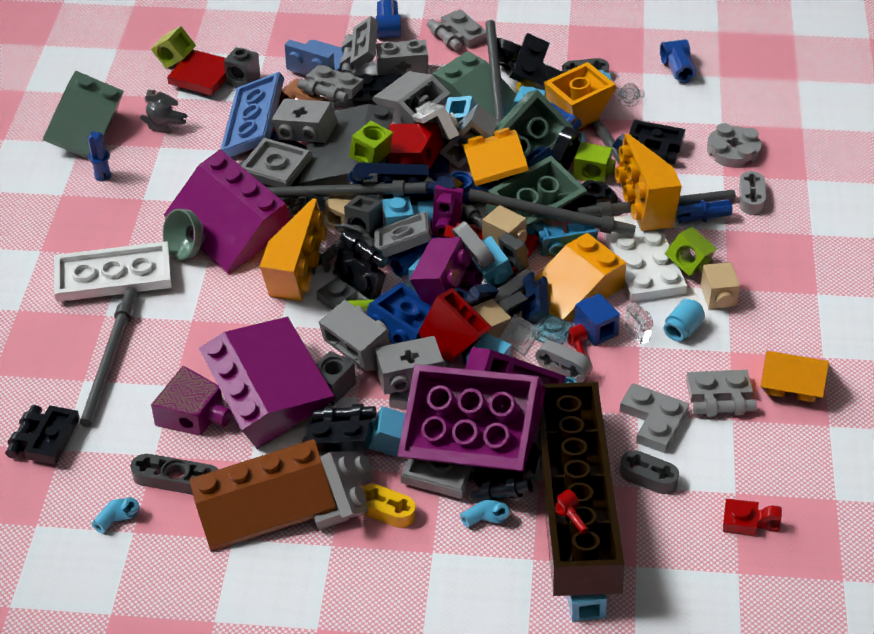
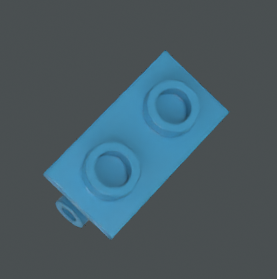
[537,223,598,256]

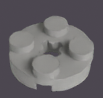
[707,123,761,168]

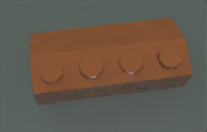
[189,439,337,552]

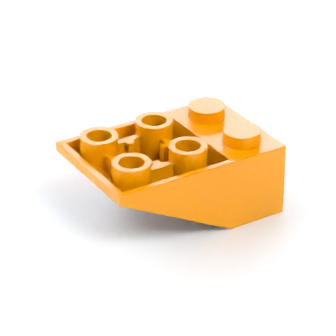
[615,134,682,231]
[260,198,327,302]

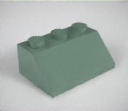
[493,90,574,157]
[484,156,587,228]

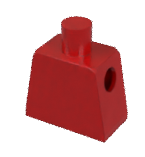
[386,123,444,169]
[419,288,493,362]

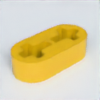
[362,484,416,528]

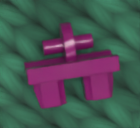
[432,185,464,238]

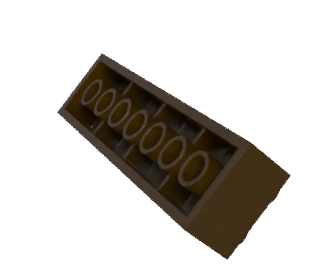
[537,382,624,596]

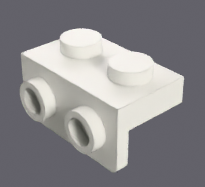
[412,102,459,140]

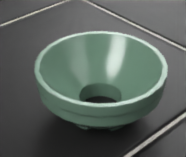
[162,209,205,260]

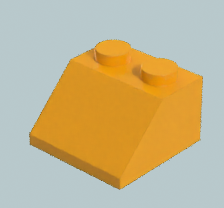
[544,62,617,130]
[463,128,529,186]
[760,350,829,402]

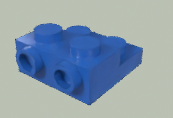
[366,282,431,344]

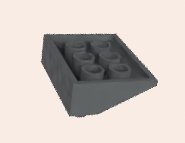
[299,104,394,200]

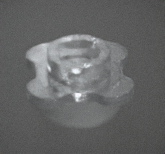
[614,83,645,107]

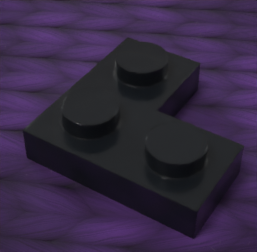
[509,33,565,90]

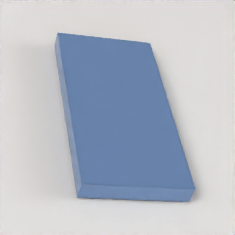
[221,72,284,157]

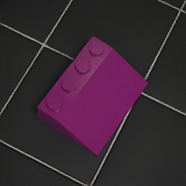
[164,149,291,275]
[199,316,336,449]
[397,364,546,472]

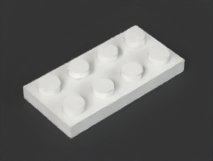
[602,214,687,303]
[54,241,172,302]

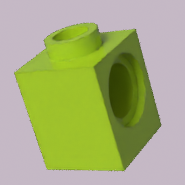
[150,26,196,68]
[349,120,393,163]
[573,142,616,183]
[664,227,717,276]

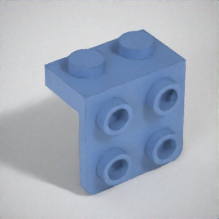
[284,39,343,75]

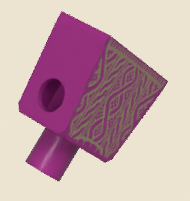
[151,366,232,436]

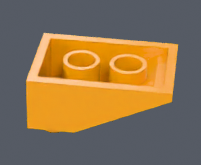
[522,233,627,326]

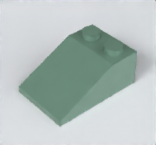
[433,51,517,117]
[43,70,124,159]

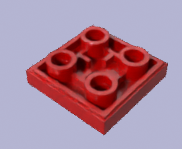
[167,49,226,96]

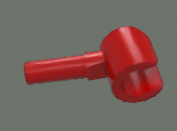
[567,324,588,356]
[555,489,588,535]

